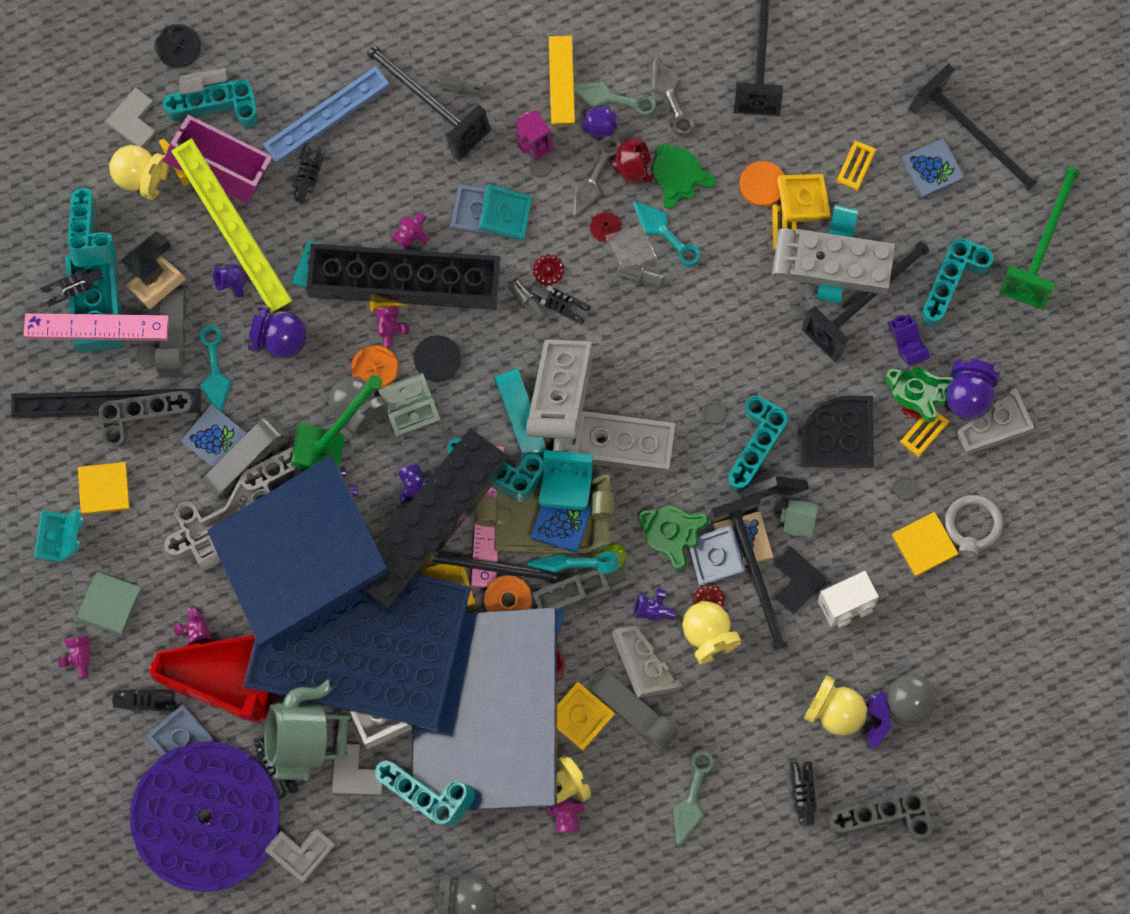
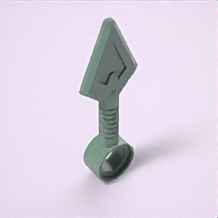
[573,81,656,118]
[673,751,714,845]

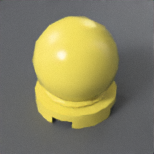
[109,145,169,200]
[682,601,741,664]
[804,675,867,736]

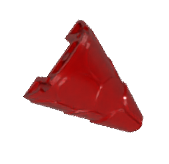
[149,634,277,723]

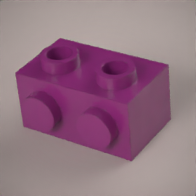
[515,109,554,162]

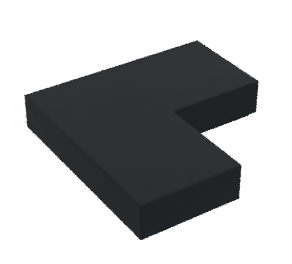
[121,231,171,286]
[740,476,809,500]
[774,547,827,615]

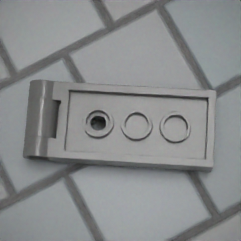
[772,228,895,295]
[527,340,593,439]
[553,411,675,474]

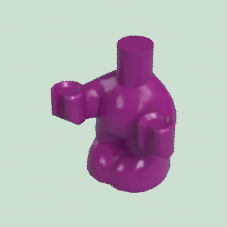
[390,212,430,250]
[375,307,410,347]
[173,606,213,645]
[58,636,91,677]
[546,791,585,833]

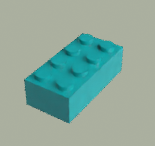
[65,255,125,354]

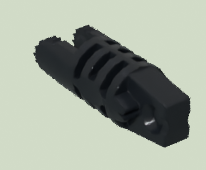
[293,144,326,204]
[40,268,103,307]
[531,284,592,325]
[112,689,177,712]
[255,738,299,799]
[790,762,817,826]

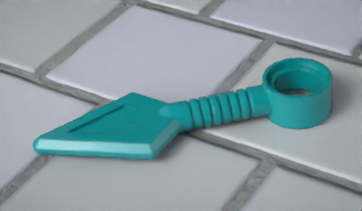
[633,201,700,268]
[200,325,232,412]
[527,552,619,573]

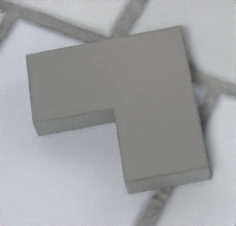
[179,68,227,94]
[105,87,156,148]
[332,744,383,796]
[264,828,336,883]

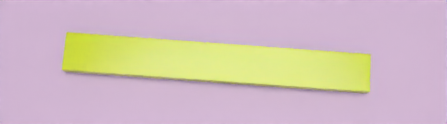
[172,138,292,313]

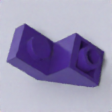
[887,314,930,366]
[865,690,891,751]

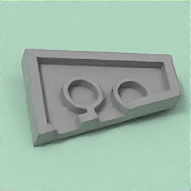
[957,388,1035,455]
[611,626,683,698]

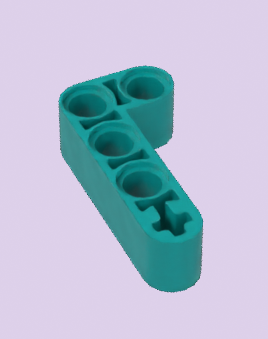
[163,80,259,128]
[67,188,117,267]
[817,205,858,304]
[921,238,994,328]
[493,368,547,459]
[728,396,788,494]
[447,438,544,502]
[375,761,475,827]

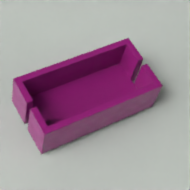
[164,115,273,204]

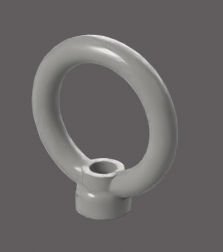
[945,495,1003,558]

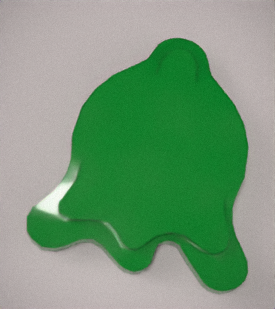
[653,144,716,209]
[885,367,953,423]
[639,505,709,570]

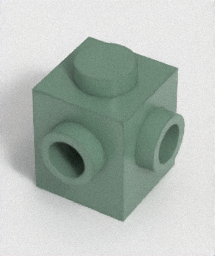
[780,499,818,537]

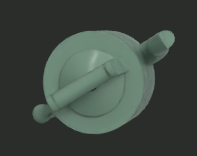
[264,679,351,781]

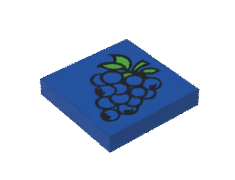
[531,505,592,553]

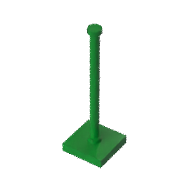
[999,167,1080,311]
[291,375,383,471]

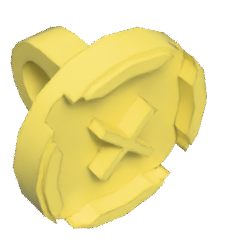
[557,755,591,803]

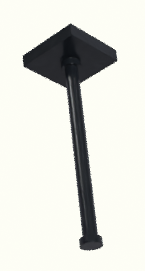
[734,0,783,116]
[367,45,491,162]
[908,63,1038,192]
[801,241,929,362]
[709,494,788,651]
[432,554,558,584]

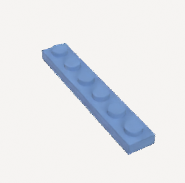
[263,66,390,165]

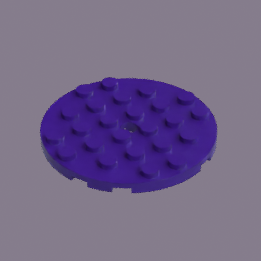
[130,741,280,892]

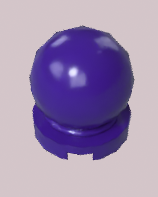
[248,305,307,358]
[946,359,1000,420]

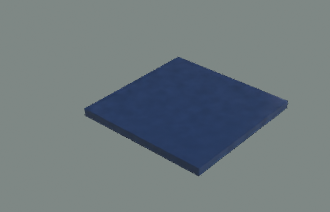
[207,455,389,648]

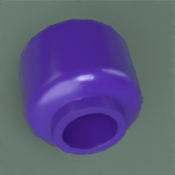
[583,106,618,139]

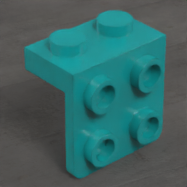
[539,450,593,510]
[33,508,83,563]

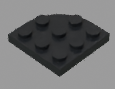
[801,396,874,468]

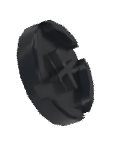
[155,24,201,68]
[413,335,461,383]

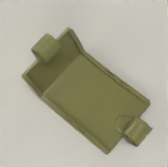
[476,474,615,555]

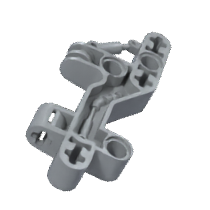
[164,447,304,572]

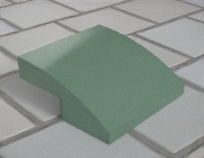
[378,372,440,436]
[77,572,142,636]

